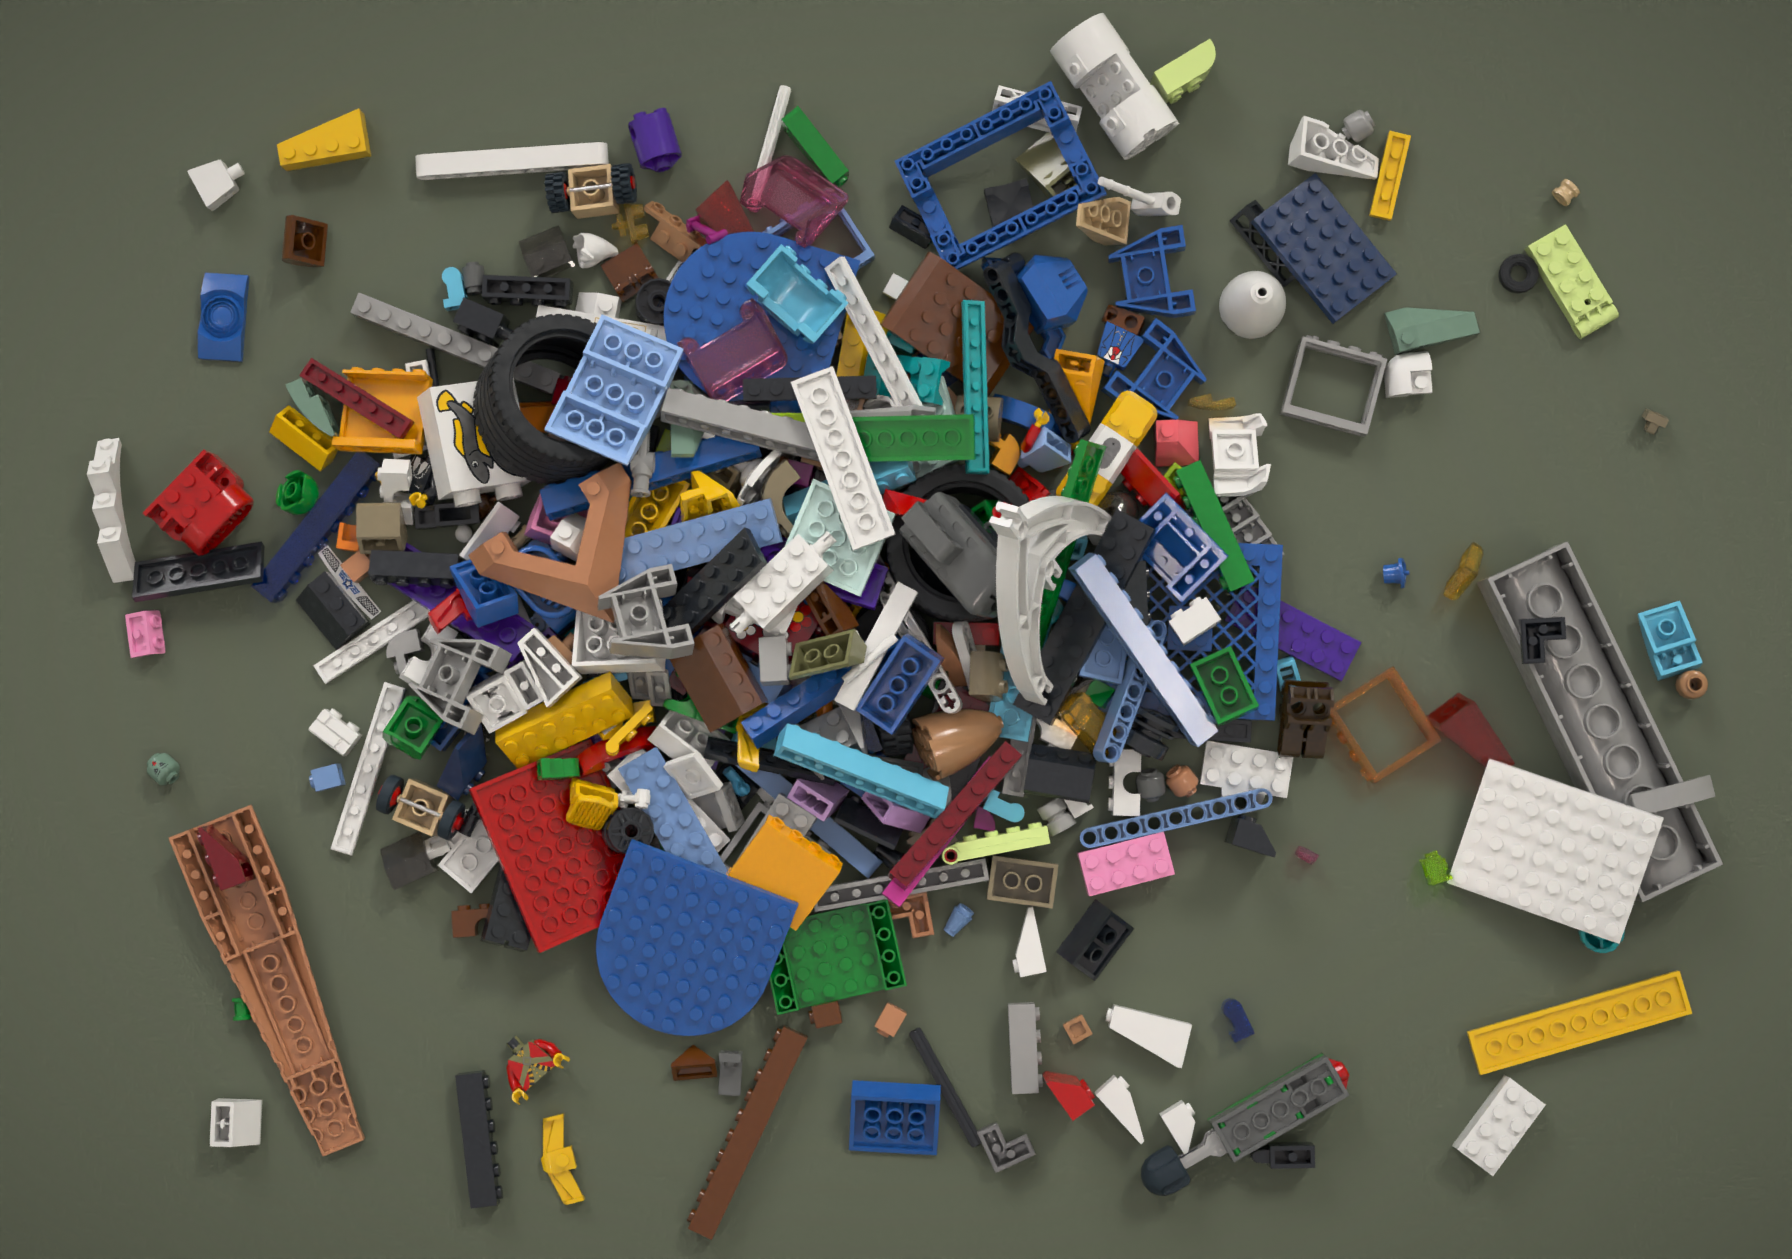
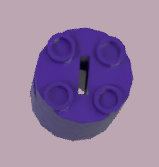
[628,108,682,172]

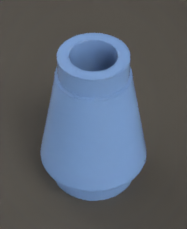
[944,903,974,937]

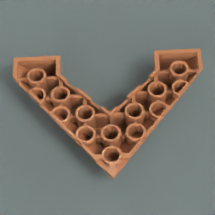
[468,463,632,623]

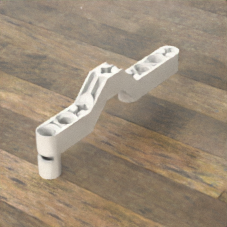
[875,554,962,714]

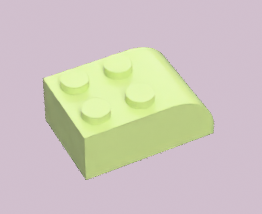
[1150,39,1216,104]

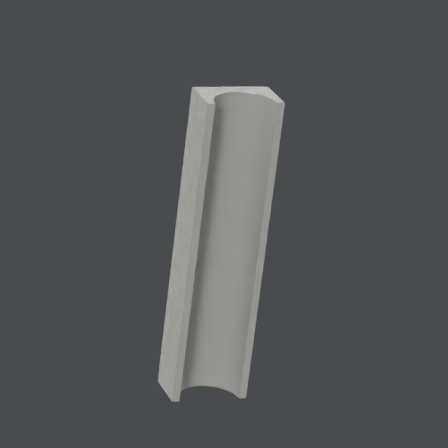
[1477,541,1723,902]

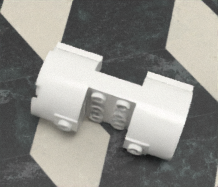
[1050,13,1179,160]

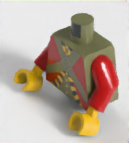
[506,1036,570,1105]

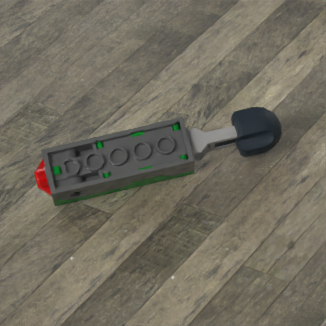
[1141,1053,1349,1196]

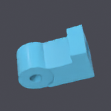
[442,267,467,311]
[983,790,1025,822]

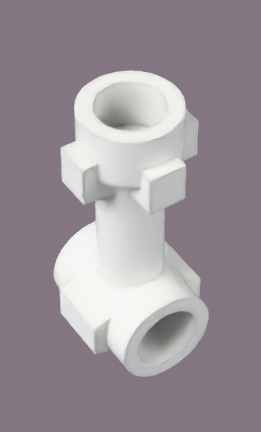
[618,789,651,809]

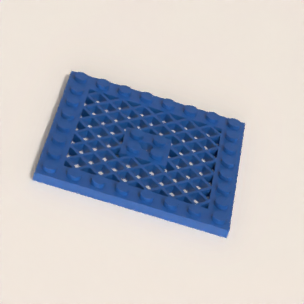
[1098,543,1283,721]

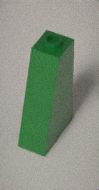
[781,106,849,189]

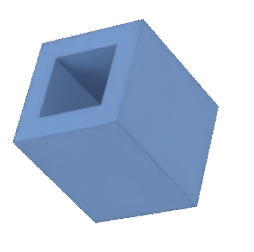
[309,764,346,792]

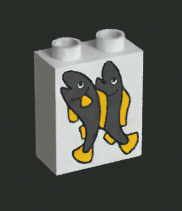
[417,378,531,508]

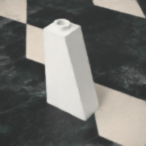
[1105,1004,1192,1068]

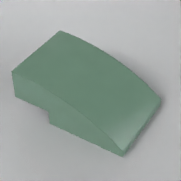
[285,378,340,437]

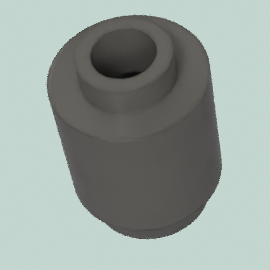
[462,262,485,295]

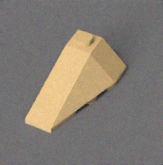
[1076,197,1131,246]

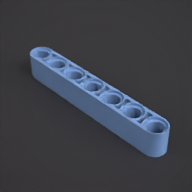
[1093,620,1167,763]

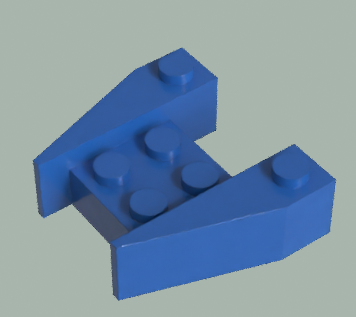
[1108,225,1196,318]
[1101,318,1207,420]

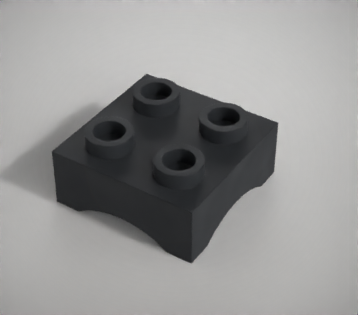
[984,178,1033,227]

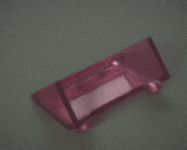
[739,156,849,248]
[677,298,788,401]

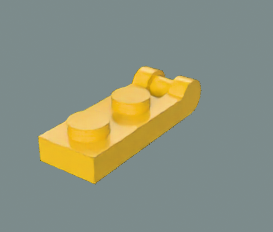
[606,703,653,756]

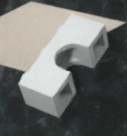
[377,459,416,525]
[399,623,458,686]
[1108,749,1141,816]

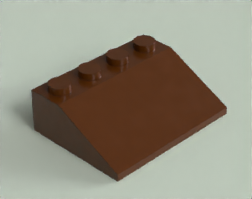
[669,623,768,733]

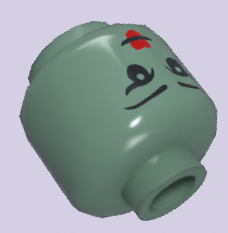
[147,753,180,785]

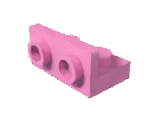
[125,610,165,658]

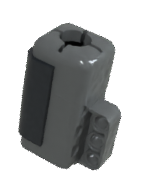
[899,492,998,619]

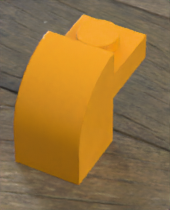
[989,434,1020,475]

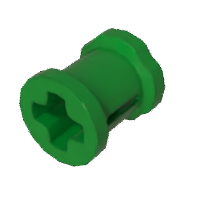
[232,997,252,1021]

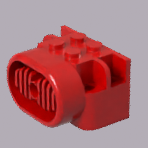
[143,449,254,556]

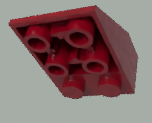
[197,825,256,891]

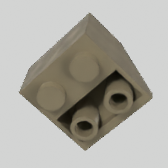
[356,503,408,554]

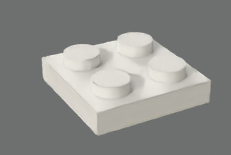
[663,751,723,800]

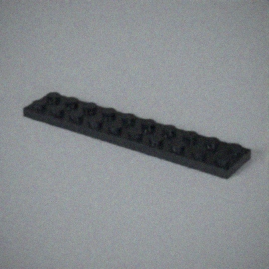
[1013,509,1156,726]

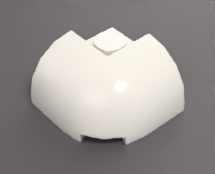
[1384,351,1432,398]

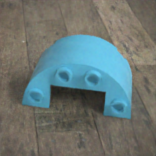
[746,244,848,344]

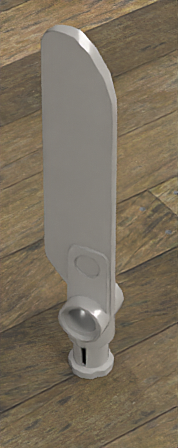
[630,329,658,497]

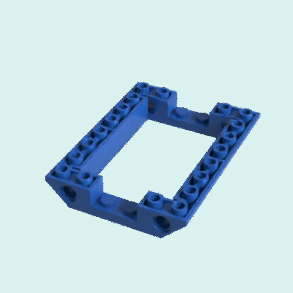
[895,81,1107,270]

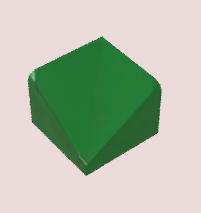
[1083,679,1116,709]

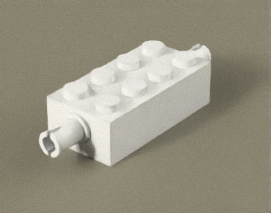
[730,531,837,635]

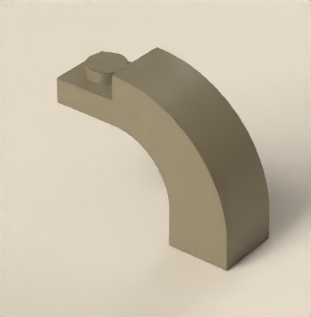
[761,459,801,539]

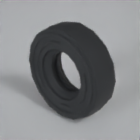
[1498,254,1539,293]

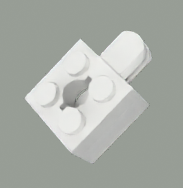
[466,668,529,734]

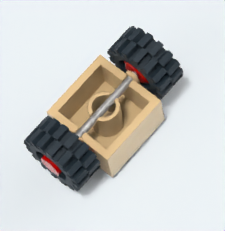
[544,163,637,219]

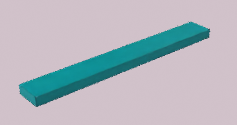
[961,300,989,475]

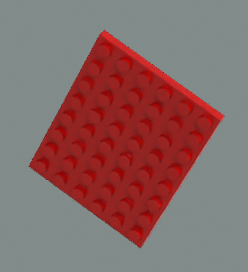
[469,739,630,953]

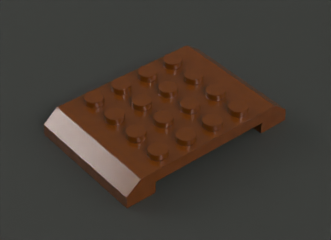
[880,252,1034,397]

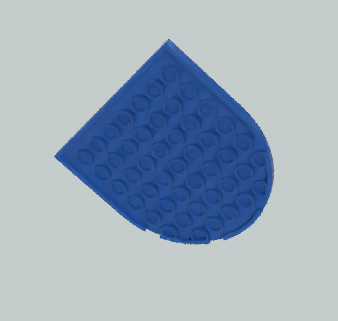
[664,232,861,413]
[596,839,799,1036]

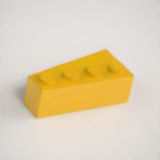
[277,108,371,171]

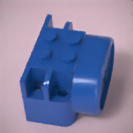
[512,540,576,635]

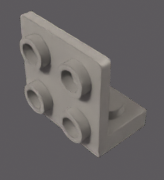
[692,781,745,832]

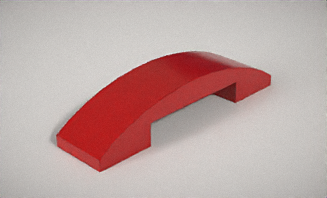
[577,726,659,775]

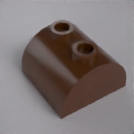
[282,215,328,267]

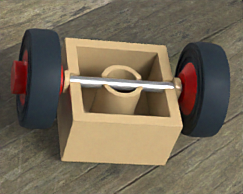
[376,775,465,840]

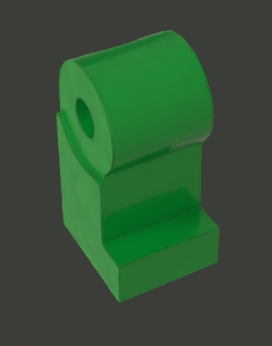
[537,758,580,781]

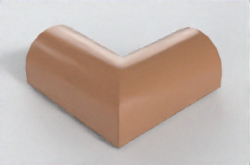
[883,892,934,938]

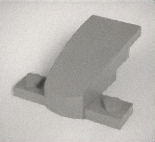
[1185,483,1285,576]

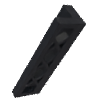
[1230,200,1295,287]

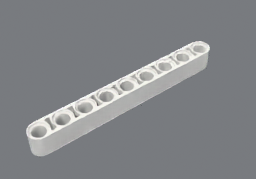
[415,142,609,180]

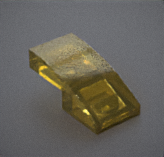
[1188,394,1236,410]

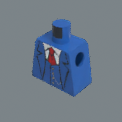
[1096,321,1145,378]

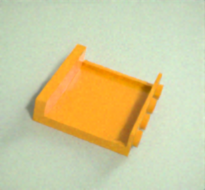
[332,367,433,454]
[725,814,843,931]

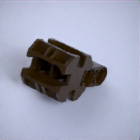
[1277,680,1335,759]

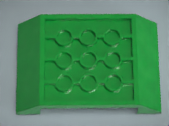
[769,899,907,1015]

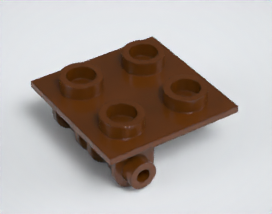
[600,243,658,302]

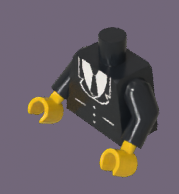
[375,452,437,508]

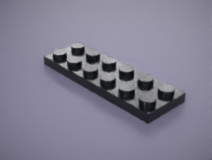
[663,528,767,636]
[132,541,265,602]

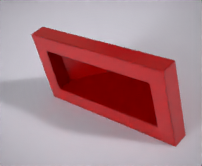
[883,489,926,517]

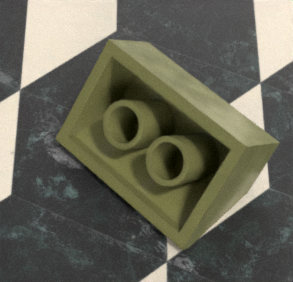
[789,629,867,680]

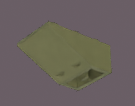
[1015,132,1077,199]

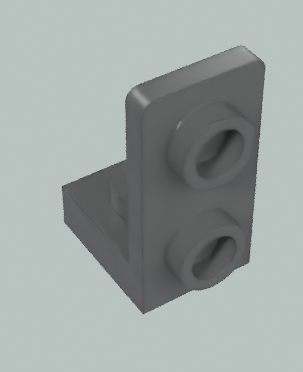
[718,1050,743,1096]

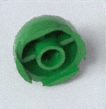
[276,470,319,515]

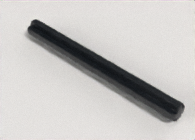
[909,1027,982,1147]

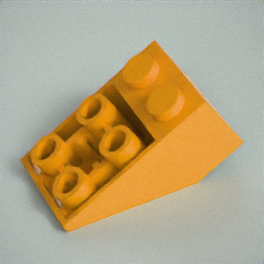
[1049,349,1105,424]

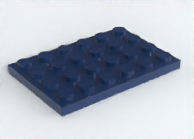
[1251,173,1397,324]

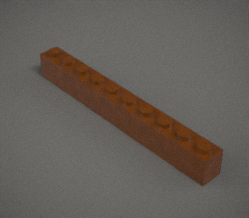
[687,1025,808,1240]

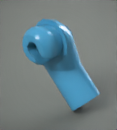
[723,766,750,797]

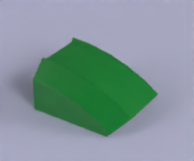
[382,695,444,760]

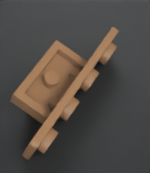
[643,201,707,263]

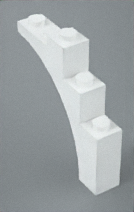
[87,438,136,583]

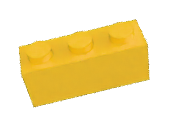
[269,405,338,472]

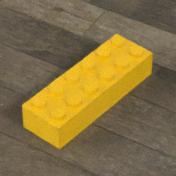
[495,671,634,769]

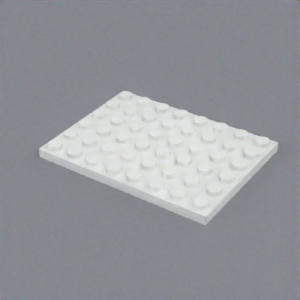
[1447,759,1664,944]

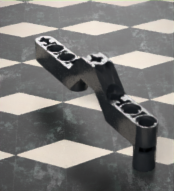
[983,252,1091,443]

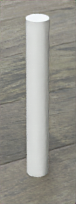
[842,633,898,684]

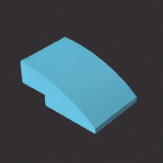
[1638,601,1703,681]

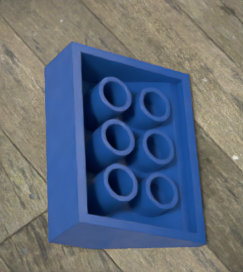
[849,1080,941,1155]

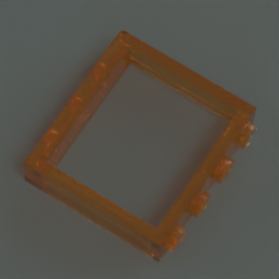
[1330,666,1442,783]

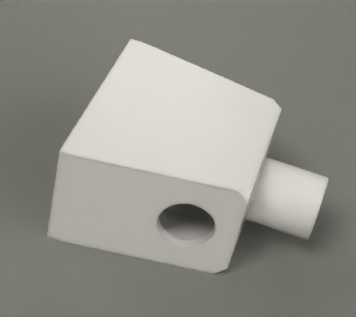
[187,160,245,211]

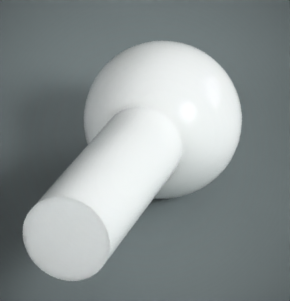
[455,525,473,543]

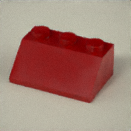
[1121,448,1185,510]

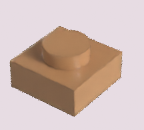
[1062,1014,1093,1045]

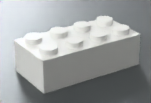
[1452,1075,1545,1176]

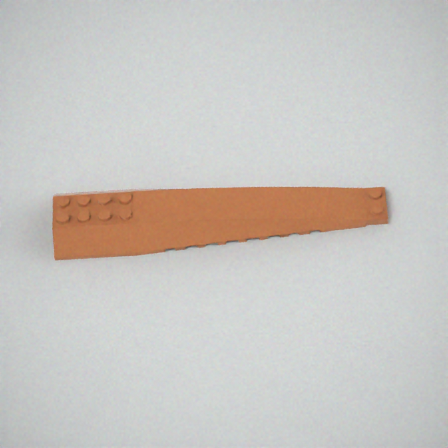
[169,804,365,1156]

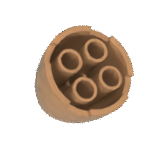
[911,709,1004,781]

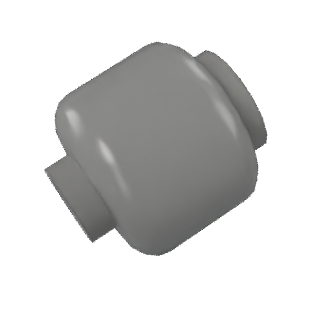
[1341,109,1376,142]

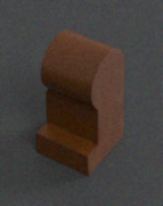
[1101,305,1145,336]

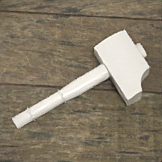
[1098,177,1181,216]
[1036,677,1093,749]

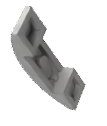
[1630,775,1715,813]

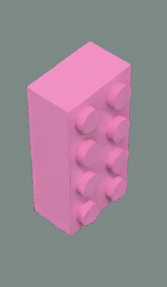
[1077,831,1175,896]

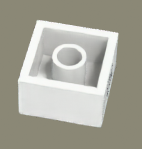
[1169,596,1221,646]

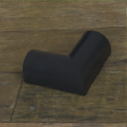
[1519,617,1566,664]

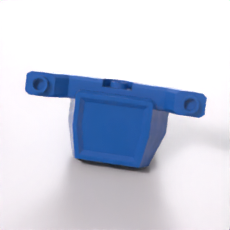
[981,255,1088,359]

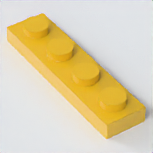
[1369,131,1411,221]

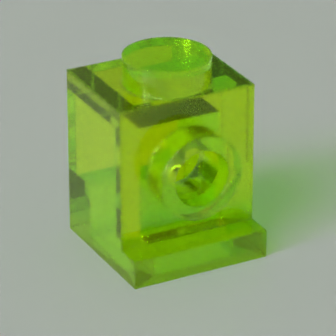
[1420,850,1453,886]

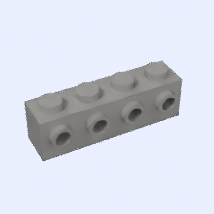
[1008,1002,1043,1094]

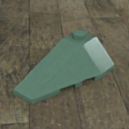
[1384,308,1480,355]
[670,380,713,457]

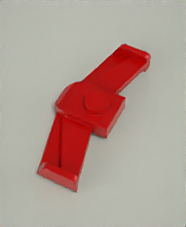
[428,588,472,634]

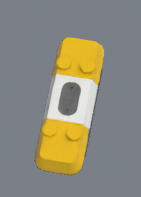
[1056,391,1157,506]

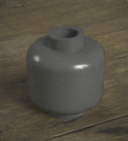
[1136,768,1166,802]

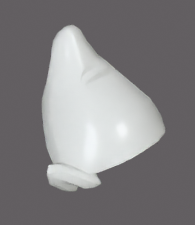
[573,233,618,268]

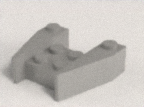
[597,564,694,659]
[408,639,512,735]
[795,702,868,780]

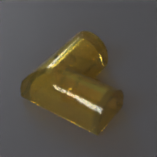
[1443,542,1484,600]

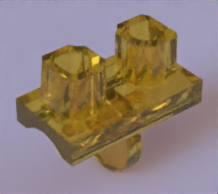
[612,203,649,245]

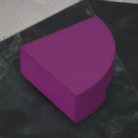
[973,806,995,831]

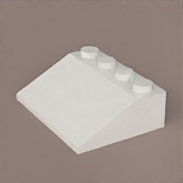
[572,599,666,674]

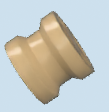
[1552,179,1580,207]

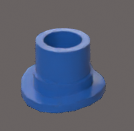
[1383,558,1409,588]

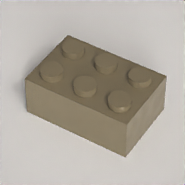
[986,855,1059,909]

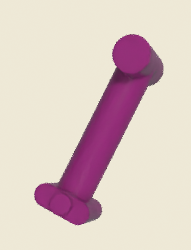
[686,216,728,244]

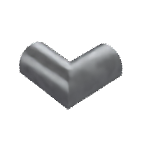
[977,1122,1036,1173]

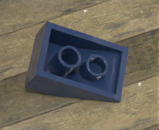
[436,723,487,801]

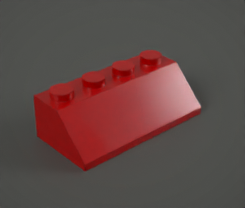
[1042,1071,1095,1121]

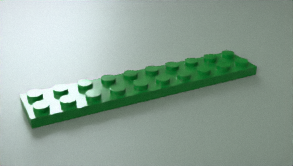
[1039,439,1106,652]

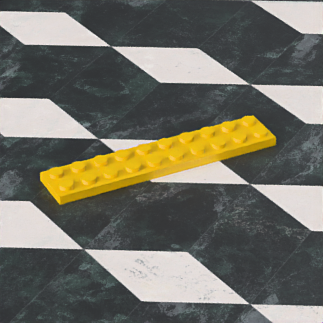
[1466,970,1692,1075]

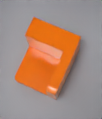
[336,522,359,552]

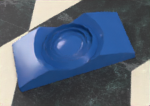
[198,273,249,362]

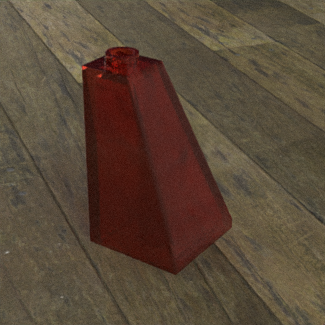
[695,180,754,235]
[1423,693,1515,769]

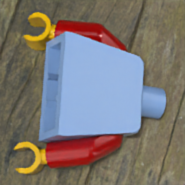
[1017,408,1080,472]

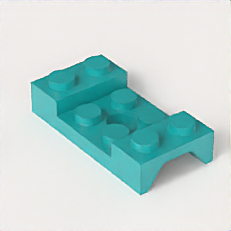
[864,353,950,406]

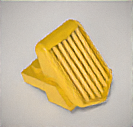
[679,470,740,522]
[566,778,618,830]

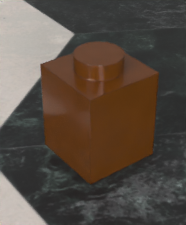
[809,1000,843,1029]

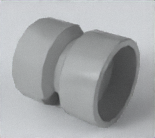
[1037,798,1077,836]

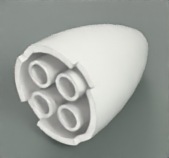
[1219,271,1286,339]

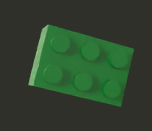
[1190,646,1259,727]

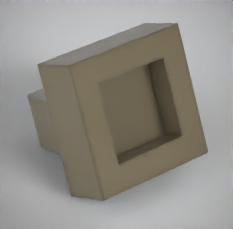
[1642,408,1669,435]

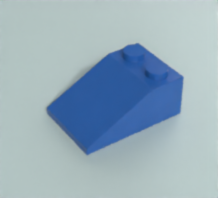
[449,559,519,628]

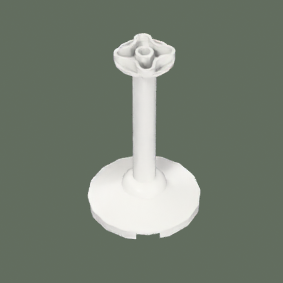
[655,387,795,506]

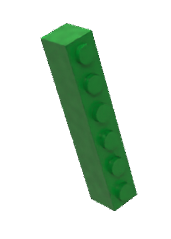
[1173,460,1255,593]

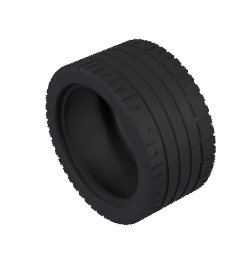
[473,314,610,485]
[886,464,1030,623]

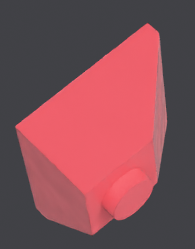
[1154,420,1199,467]

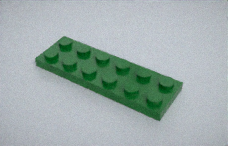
[852,414,976,462]

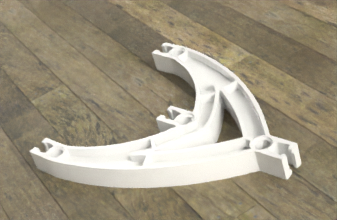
[989,496,1112,706]

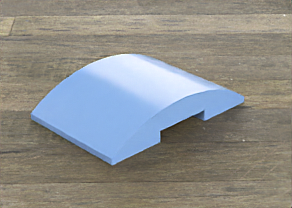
[544,314,684,466]

